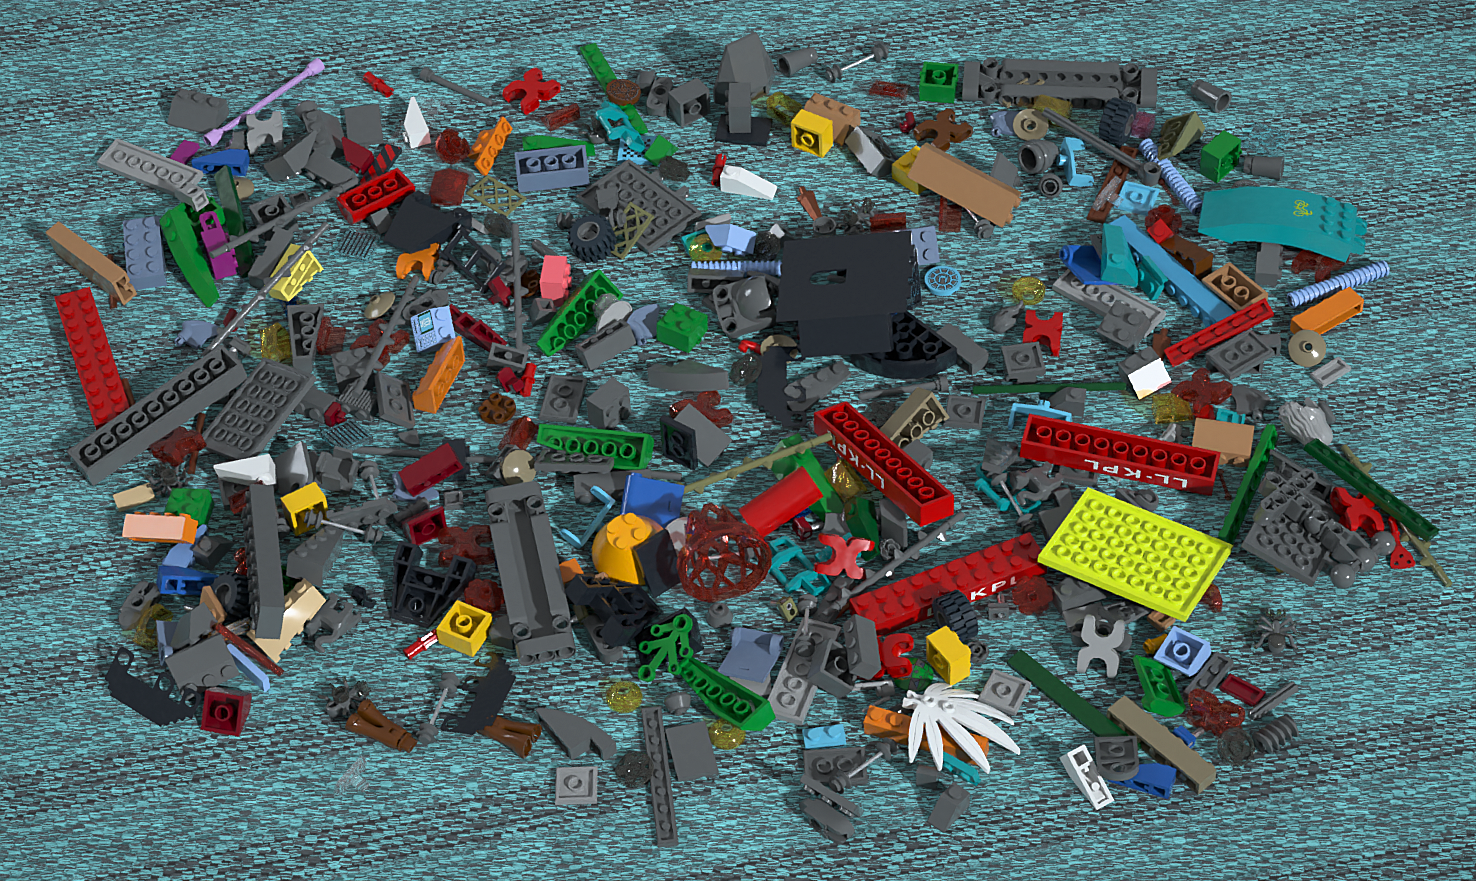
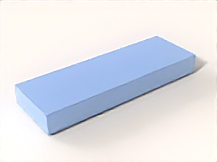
[227,643,270,692]

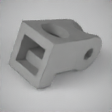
[174,182,209,212]

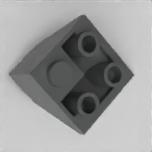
[170,602,218,652]

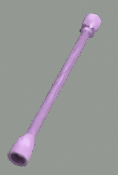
[203,58,325,147]

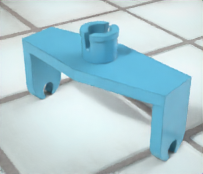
[1056,137,1094,187]
[1008,400,1072,430]
[559,486,615,549]

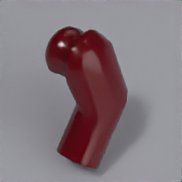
[899,112,916,133]

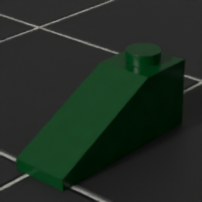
[844,496,880,561]

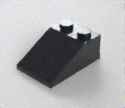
[635,607,704,666]

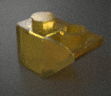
[1151,393,1193,424]

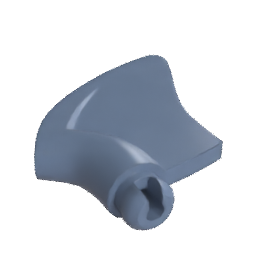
[989,111,1019,137]
[627,304,660,346]
[174,320,219,349]
[392,472,439,503]

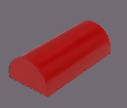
[335,168,415,225]
[738,466,824,540]

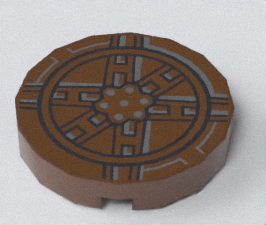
[606,79,641,106]

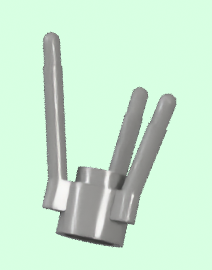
[1158,423,1183,444]
[853,679,895,712]

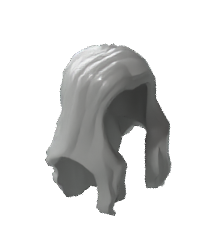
[1279,397,1333,446]

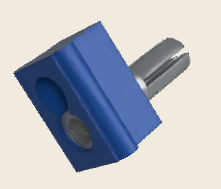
[1172,725,1204,748]

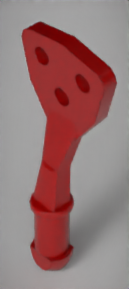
[1388,516,1416,569]

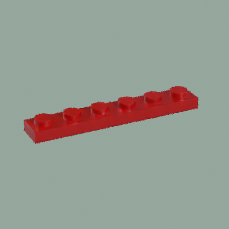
[1164,298,1274,367]

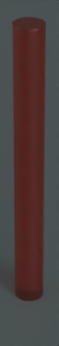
[215,623,285,677]

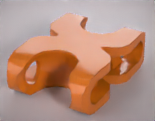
[396,242,442,281]

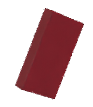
[1219,673,1266,707]

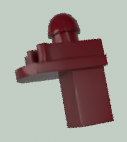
[487,276,512,307]
[495,367,525,393]

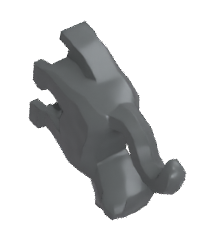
[1009,461,1067,505]
[303,592,361,653]

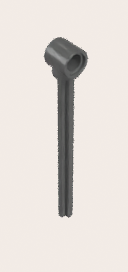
[1042,107,1161,187]

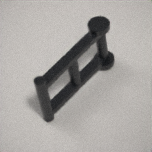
[437,223,507,294]

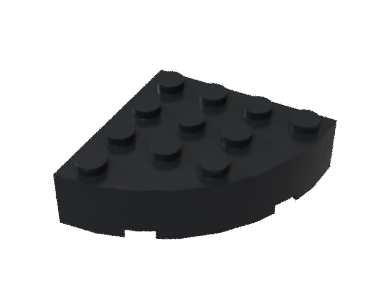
[850,311,957,379]

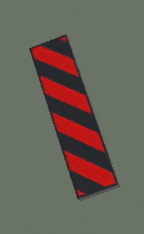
[355,143,402,188]

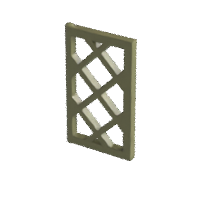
[466,175,527,217]
[611,201,654,260]

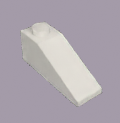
[402,97,431,148]
[720,165,777,200]
[214,454,275,486]
[1060,745,1114,810]

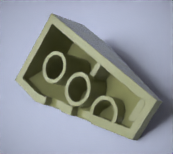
[1157,111,1206,160]

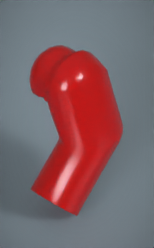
[738,340,762,356]

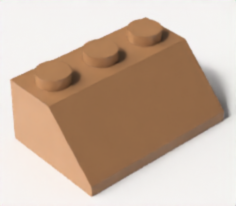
[803,93,861,146]
[1202,262,1268,311]
[1192,418,1254,468]

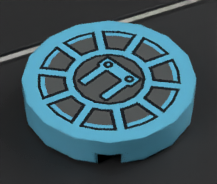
[925,266,961,296]

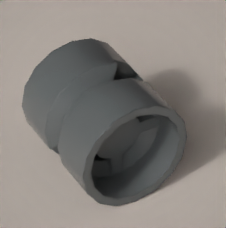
[813,216,836,236]

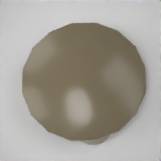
[500,450,536,485]

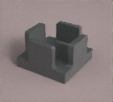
[1001,342,1046,384]
[313,446,362,495]

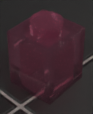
[1131,111,1156,140]

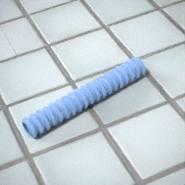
[1138,139,1203,215]
[691,260,782,277]
[1287,260,1389,309]

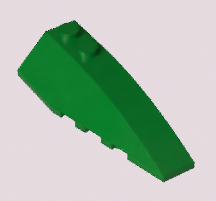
[159,209,220,308]
[535,269,624,357]
[537,424,655,471]
[770,433,844,523]
[674,657,776,731]

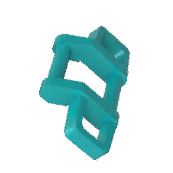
[594,100,646,153]
[974,463,1041,514]
[765,536,832,597]

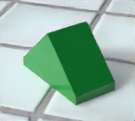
[643,135,679,167]

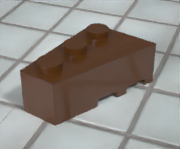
[1159,235,1213,283]

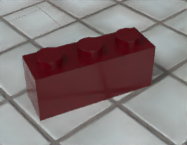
[398,443,463,497]

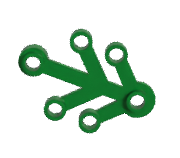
[638,614,693,683]

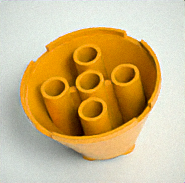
[592,513,663,586]

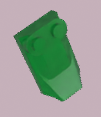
[1131,655,1186,717]

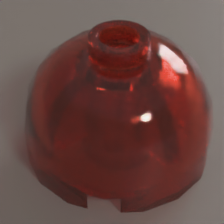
[434,129,470,165]

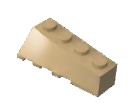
[247,578,326,664]

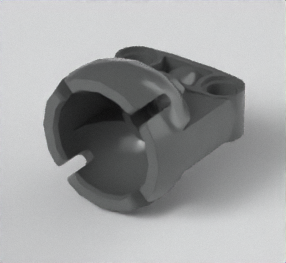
[713,274,779,339]

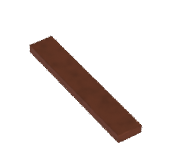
[1087,145,1139,224]

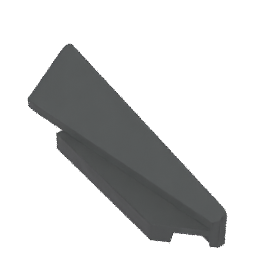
[1270,449,1356,506]

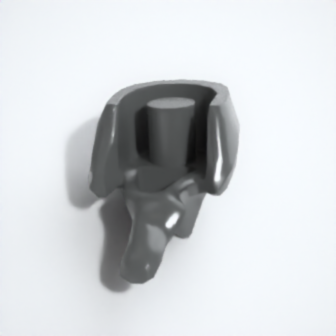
[225,130,247,150]
[989,300,1023,334]
[1120,487,1159,512]

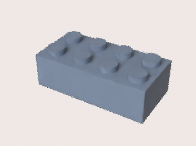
[514,145,590,192]
[123,216,167,290]
[900,225,940,265]

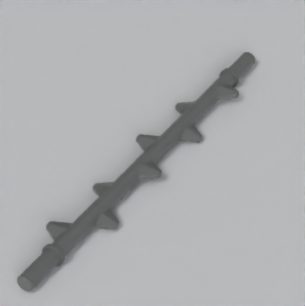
[209,178,358,259]
[200,221,330,357]
[506,223,531,376]
[352,275,419,398]
[820,511,965,620]

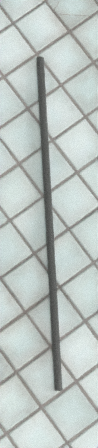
[342,444,682,480]

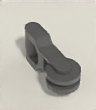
[429,257,457,285]

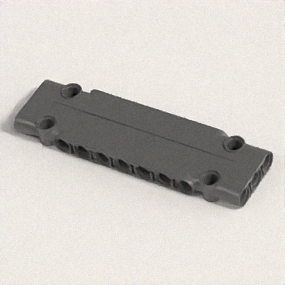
[962,58,1157,109]
[485,481,576,666]

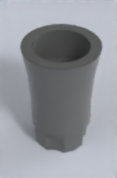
[777,47,818,78]
[1191,79,1232,113]
[1243,156,1285,181]

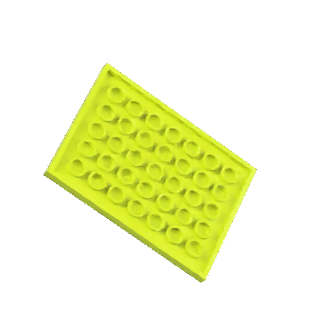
[1037,487,1233,622]

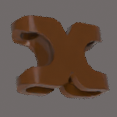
[913,108,973,152]

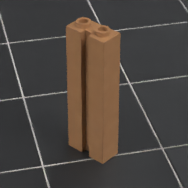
[907,142,1022,228]
[45,221,137,306]

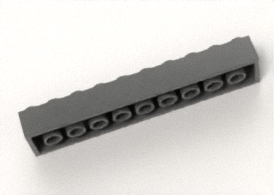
[66,344,248,486]
[242,484,285,639]

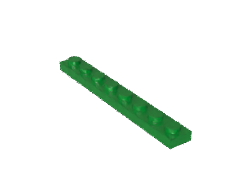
[579,43,648,135]
[1218,424,1278,545]

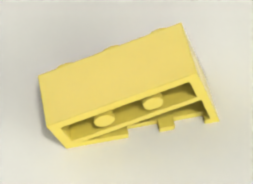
[264,244,323,302]

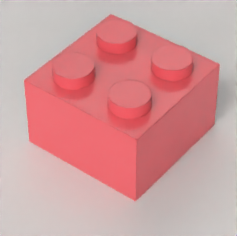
[540,255,572,307]

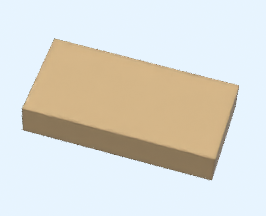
[113,483,156,512]

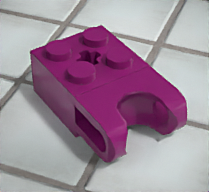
[199,211,238,280]

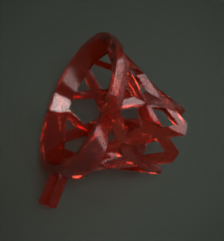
[676,503,772,603]

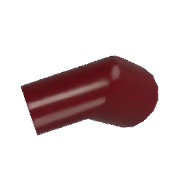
[223,308,238,332]

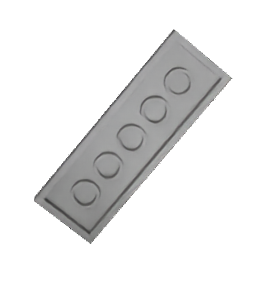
[97,138,204,197]
[1052,269,1166,339]
[768,617,841,726]

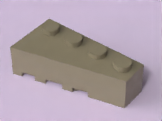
[879,387,950,449]

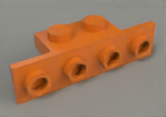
[468,116,513,176]

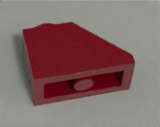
[341,136,375,176]

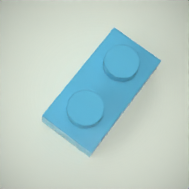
[802,724,846,750]

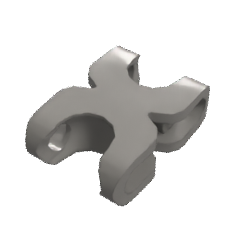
[246,111,284,155]
[1077,614,1125,679]

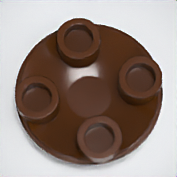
[509,269,541,299]
[478,392,516,424]

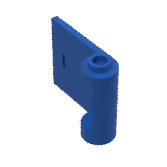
[1059,245,1122,285]
[619,472,685,529]

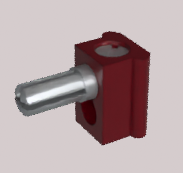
[792,517,824,541]

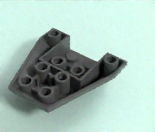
[713,32,775,105]

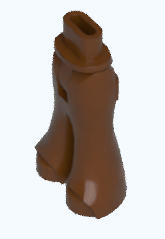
[345,698,418,753]
[476,715,542,759]

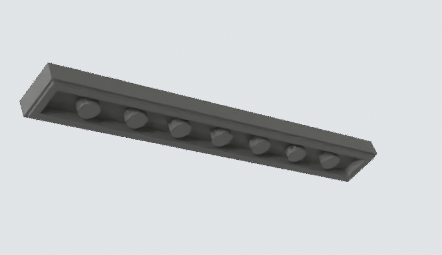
[641,706,679,848]

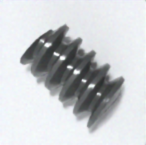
[1252,713,1299,754]

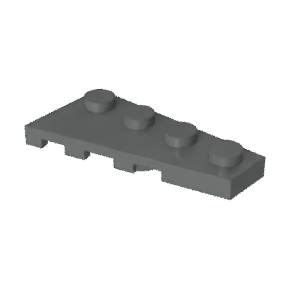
[784,360,851,419]
[981,437,1021,474]
[534,448,614,474]

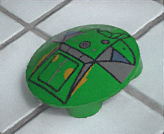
[893,658,933,692]

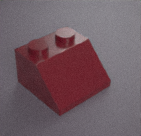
[401,506,448,546]
[201,686,252,737]

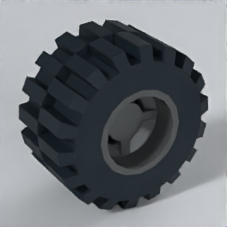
[1099,97,1136,146]
[567,213,617,263]
[210,571,253,624]
[932,590,978,642]

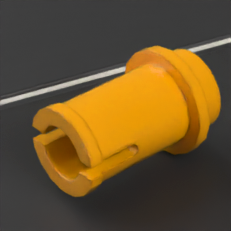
[1143,634,1167,654]

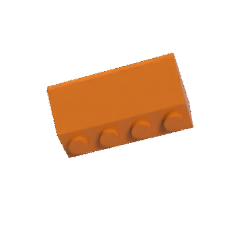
[412,336,465,414]

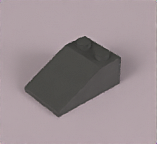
[263,129,318,183]

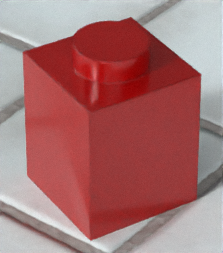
[1147,218,1174,244]

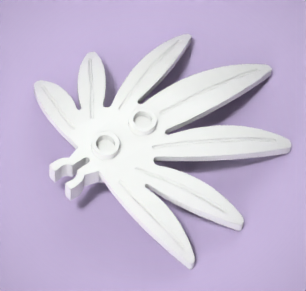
[902,683,1020,774]

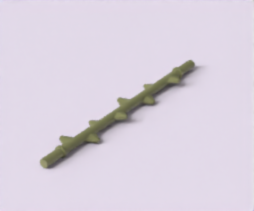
[676,432,833,494]
[1341,444,1453,588]

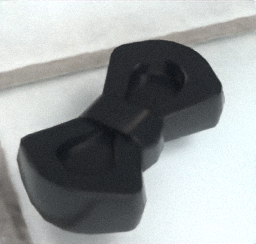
[351,586,377,609]

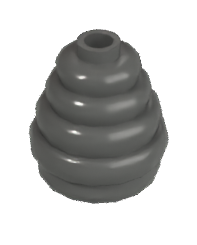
[1018,139,1059,174]

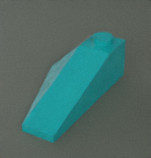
[1101,223,1138,287]

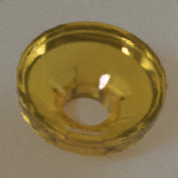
[689,234,722,263]
[1012,277,1046,306]
[606,681,643,713]
[709,718,746,750]

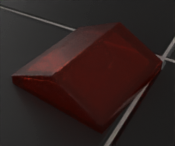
[869,80,910,101]
[429,168,469,206]

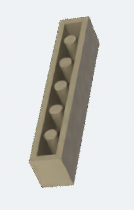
[1107,695,1217,795]

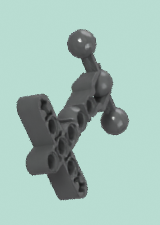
[1253,468,1396,589]

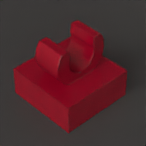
[324,402,347,428]

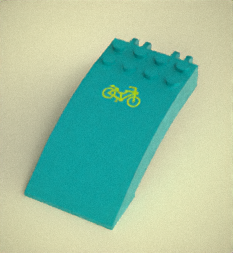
[1197,186,1368,263]

